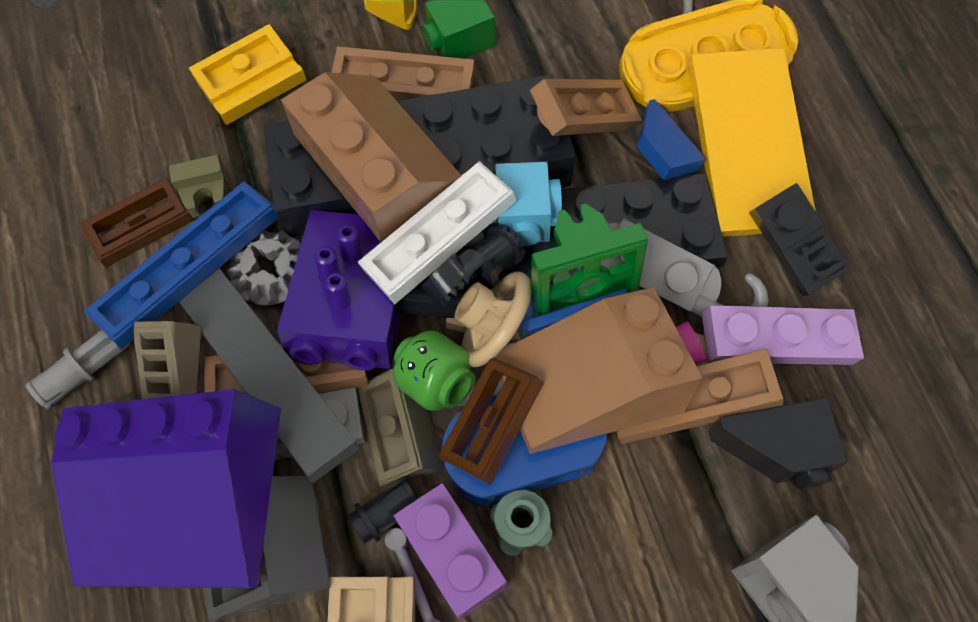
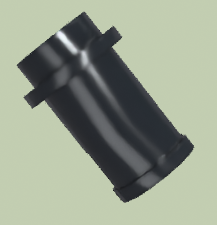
[347,478,417,544]

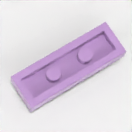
[702,305,864,365]

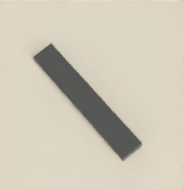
[147,256,359,483]

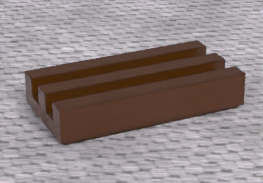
[80,177,194,268]
[438,357,544,485]

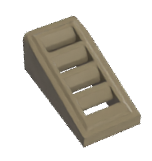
[134,321,201,399]

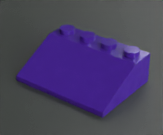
[51,389,281,588]

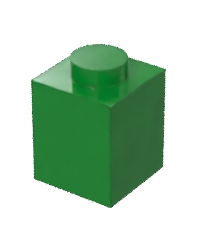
[422,0,495,59]

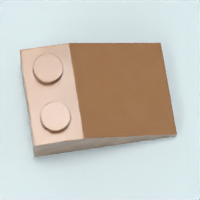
[495,287,703,454]

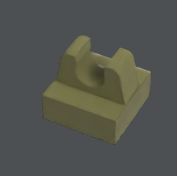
[169,154,233,218]

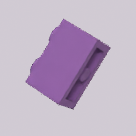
[393,483,507,621]

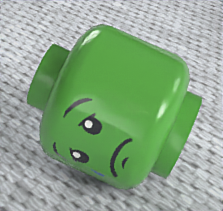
[393,330,475,411]

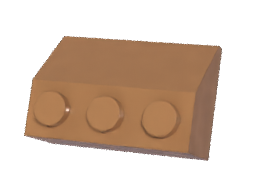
[281,72,461,242]

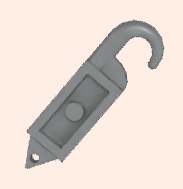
[601,218,769,317]

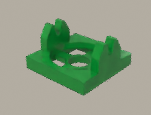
[532,203,648,318]

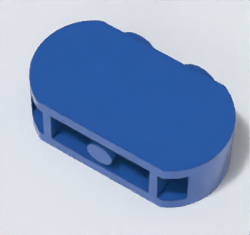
[442,395,607,507]

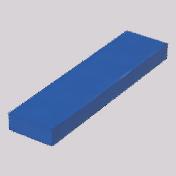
[83,181,278,350]

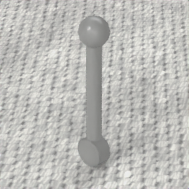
[385,528,441,622]

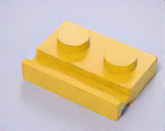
[189,24,306,125]

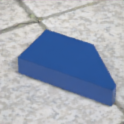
[636,99,706,180]

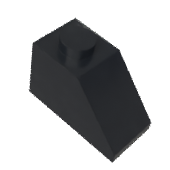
[708,398,848,489]

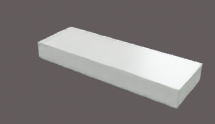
[358,161,517,304]

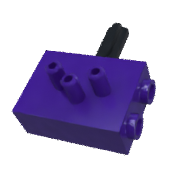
[277,210,468,370]

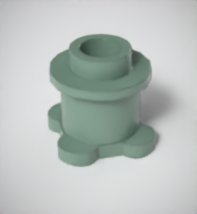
[491,490,553,557]

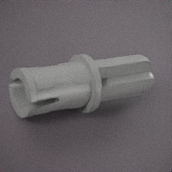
[25,330,131,410]

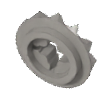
[227,230,301,305]

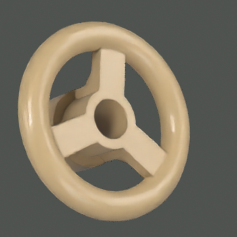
[455,272,532,367]

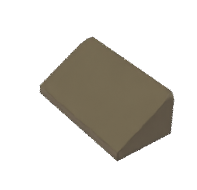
[357,369,443,487]

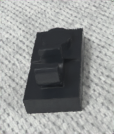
[749,183,851,297]

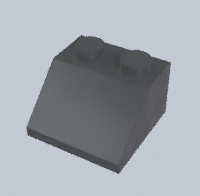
[205,475,330,622]

